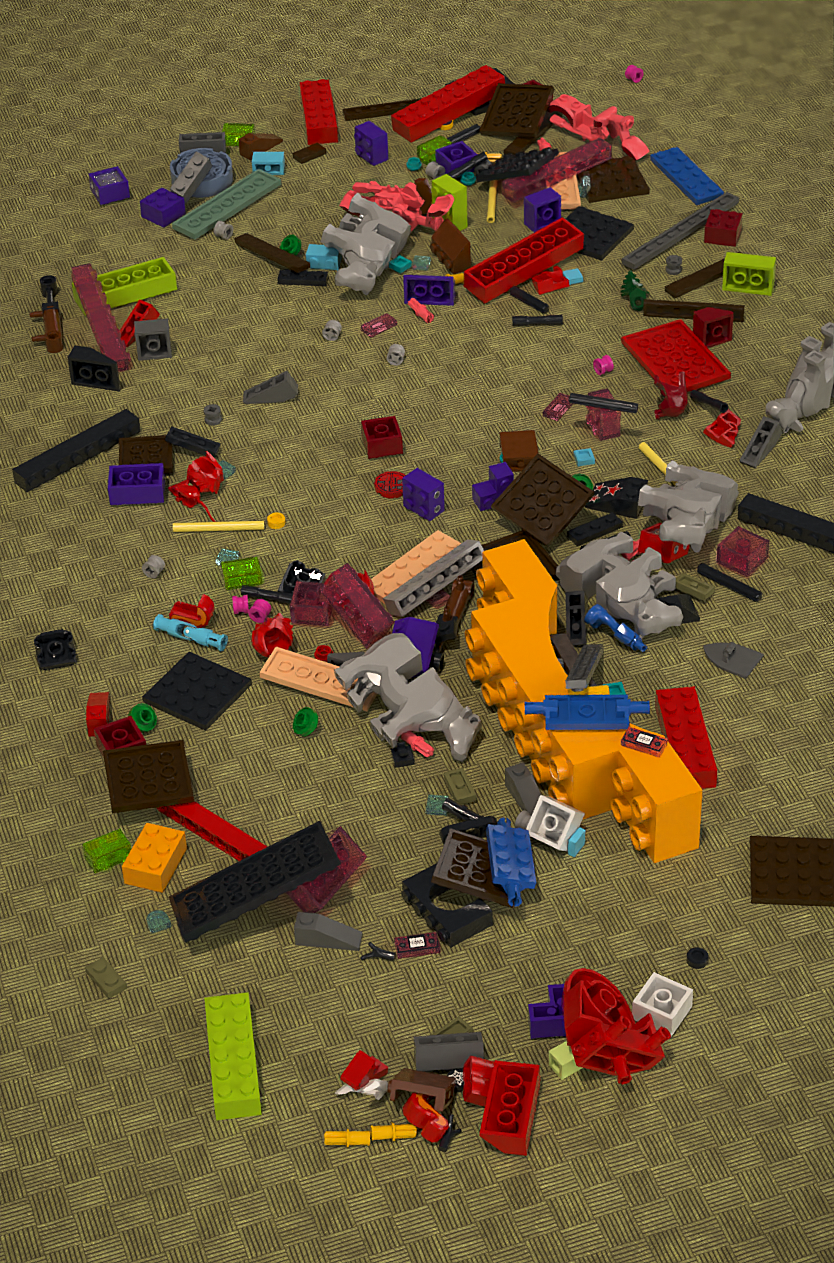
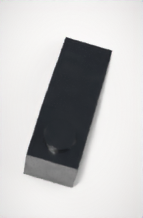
[565,590,588,646]

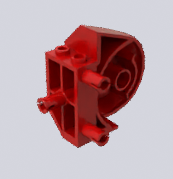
[561,968,671,1084]

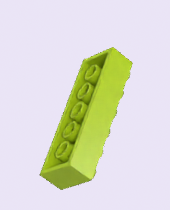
[72,257,177,316]
[204,992,262,1120]

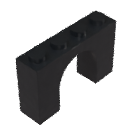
[401,863,493,948]

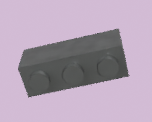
[179,132,226,153]
[170,151,213,204]
[413,1032,484,1072]

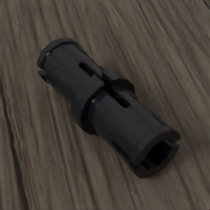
[441,797,484,821]

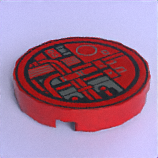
[374,471,406,499]

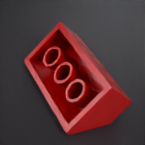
[479,1060,541,1156]

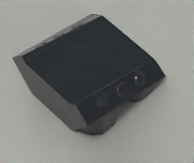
[277,560,326,598]
[34,629,77,670]

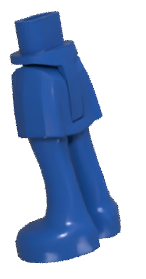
[584,604,647,652]

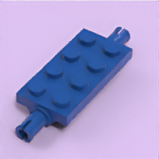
[524,695,650,730]
[486,818,536,907]

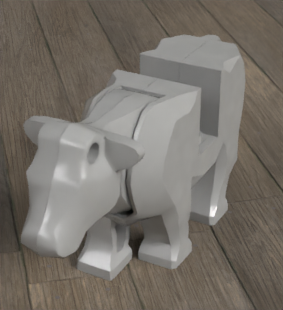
[321,192,411,295]
[765,322,834,434]
[638,460,739,553]
[556,532,683,639]
[334,633,482,762]

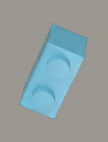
[252,152,285,175]
[306,244,342,270]

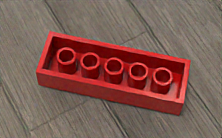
[299,79,338,145]
[655,686,717,789]

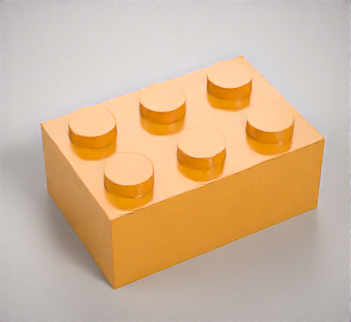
[122,823,187,893]

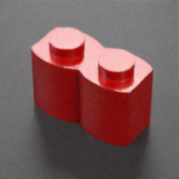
[463,1055,494,1107]

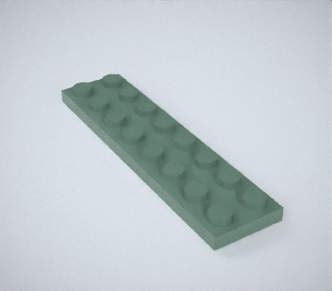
[172,169,282,239]

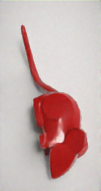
[168,480,216,522]

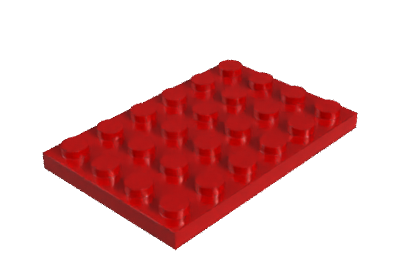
[621,319,731,392]

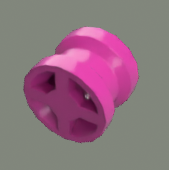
[625,65,644,83]
[593,355,614,375]
[232,595,249,615]
[248,599,272,623]

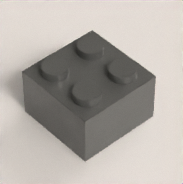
[134,319,172,361]

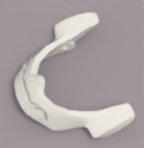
[335,1079,389,1100]

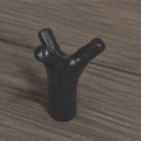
[360,942,396,961]
[438,1114,462,1152]

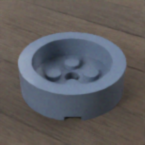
[170,148,233,198]

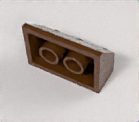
[430,218,471,274]

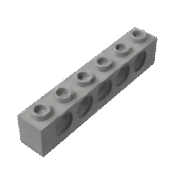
[383,539,484,617]

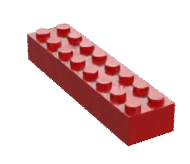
[391,65,505,143]
[463,217,584,304]

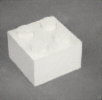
[526,795,585,851]
[632,972,693,1037]

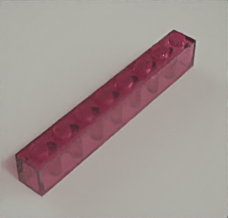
[502,138,612,203]
[71,263,131,372]

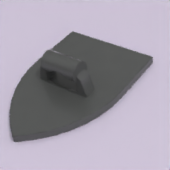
[703,642,764,679]

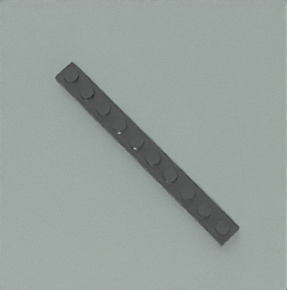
[622,192,739,270]
[565,644,604,692]

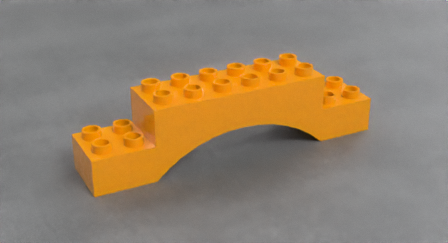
[465,539,703,863]

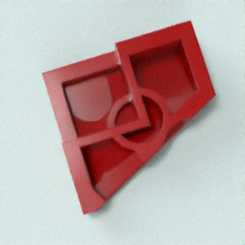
[532,265,570,295]
[703,409,741,448]

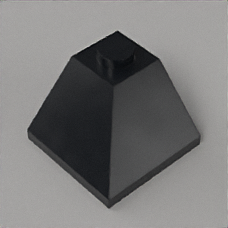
[656,594,700,624]

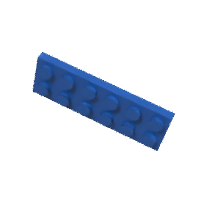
[650,147,724,205]

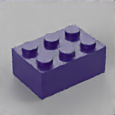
[108,463,165,505]

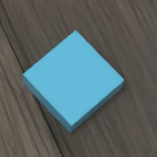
[562,268,583,285]
[573,448,595,466]
[568,827,586,857]

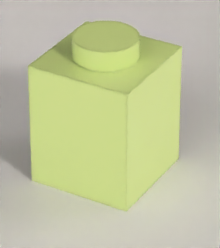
[549,1041,582,1080]

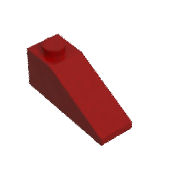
[114,299,160,347]
[86,692,110,737]

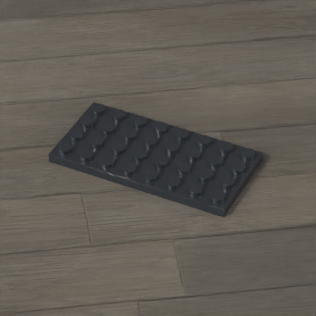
[169,821,341,943]

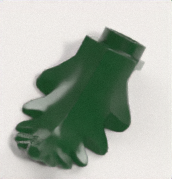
[620,270,649,311]

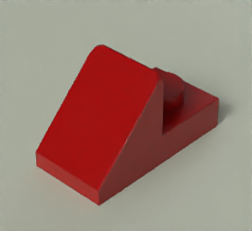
[340,1050,388,1091]

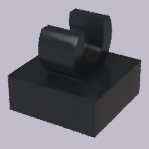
[391,742,415,768]

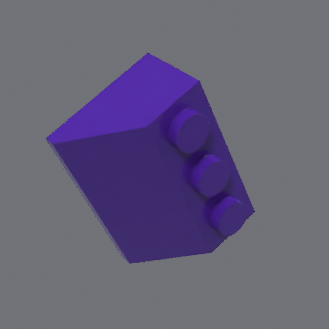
[403,275,455,306]
[392,617,439,678]

